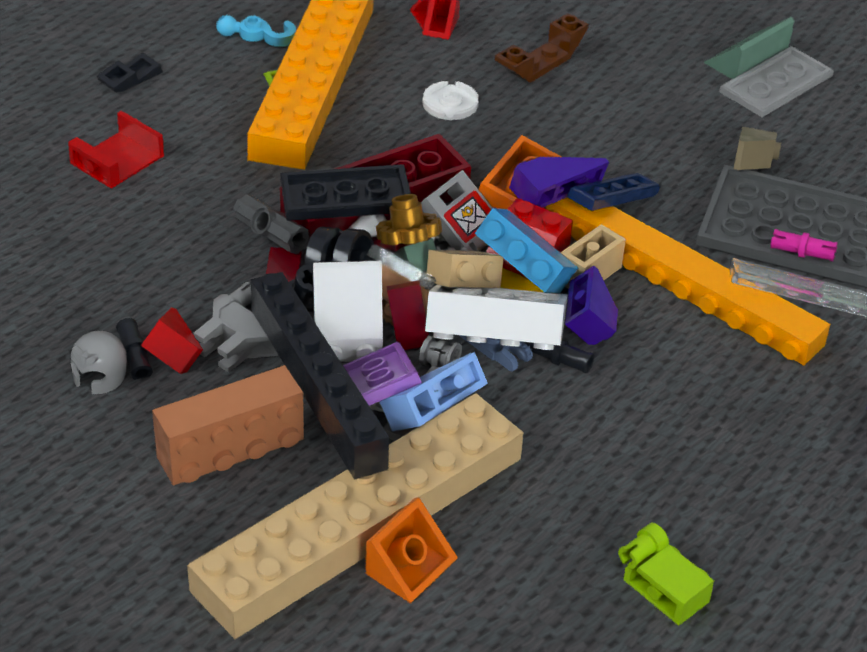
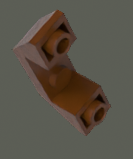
[495,13,589,83]

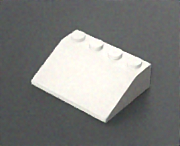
[425,285,568,350]

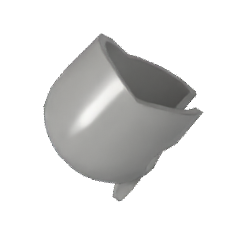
[71,331,127,394]

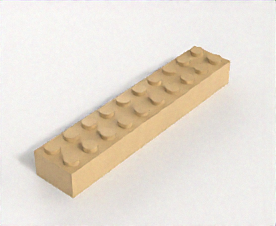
[187,393,523,639]

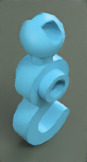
[216,15,296,47]

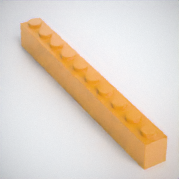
[546,197,831,365]

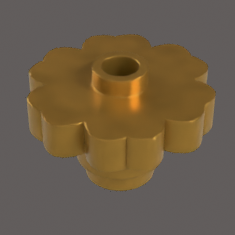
[376,194,442,245]

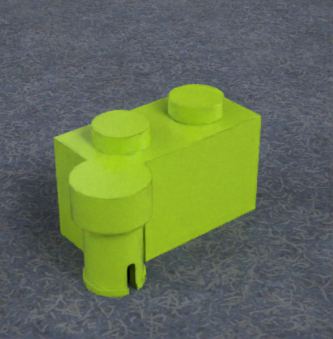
[618,523,714,625]

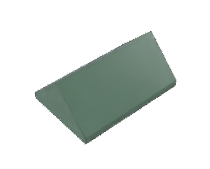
[704,17,794,79]

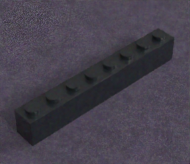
[250,272,389,480]

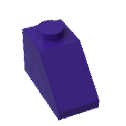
[565,266,618,345]

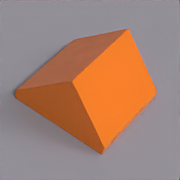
[366,497,458,603]

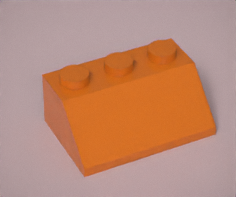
[479,135,562,209]

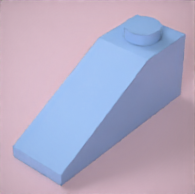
[379,352,488,431]

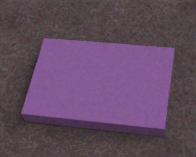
[343,342,422,406]

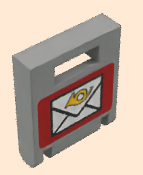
[421,170,493,251]

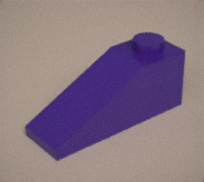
[509,157,609,208]

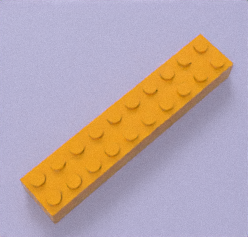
[247,0,374,170]

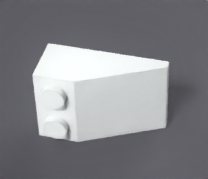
[313,261,383,362]

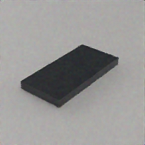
[280,164,411,221]

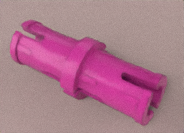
[770,229,838,262]

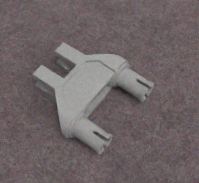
[194,282,278,372]

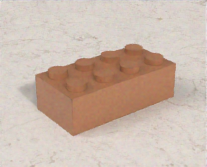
[152,365,304,486]

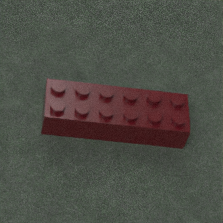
[280,133,471,238]

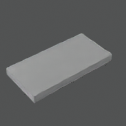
[719,46,834,117]

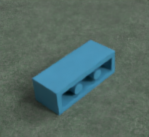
[475,208,578,293]

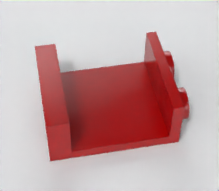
[68,111,164,189]

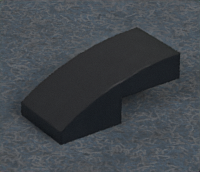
[97,52,163,92]

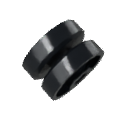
[305,226,375,267]

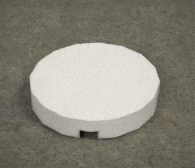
[422,81,479,120]

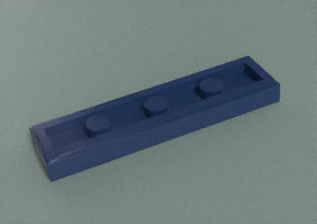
[567,173,660,211]

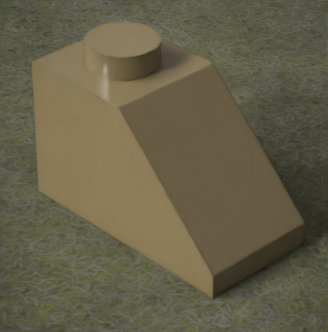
[734,127,781,170]

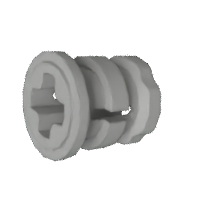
[419,336,462,368]

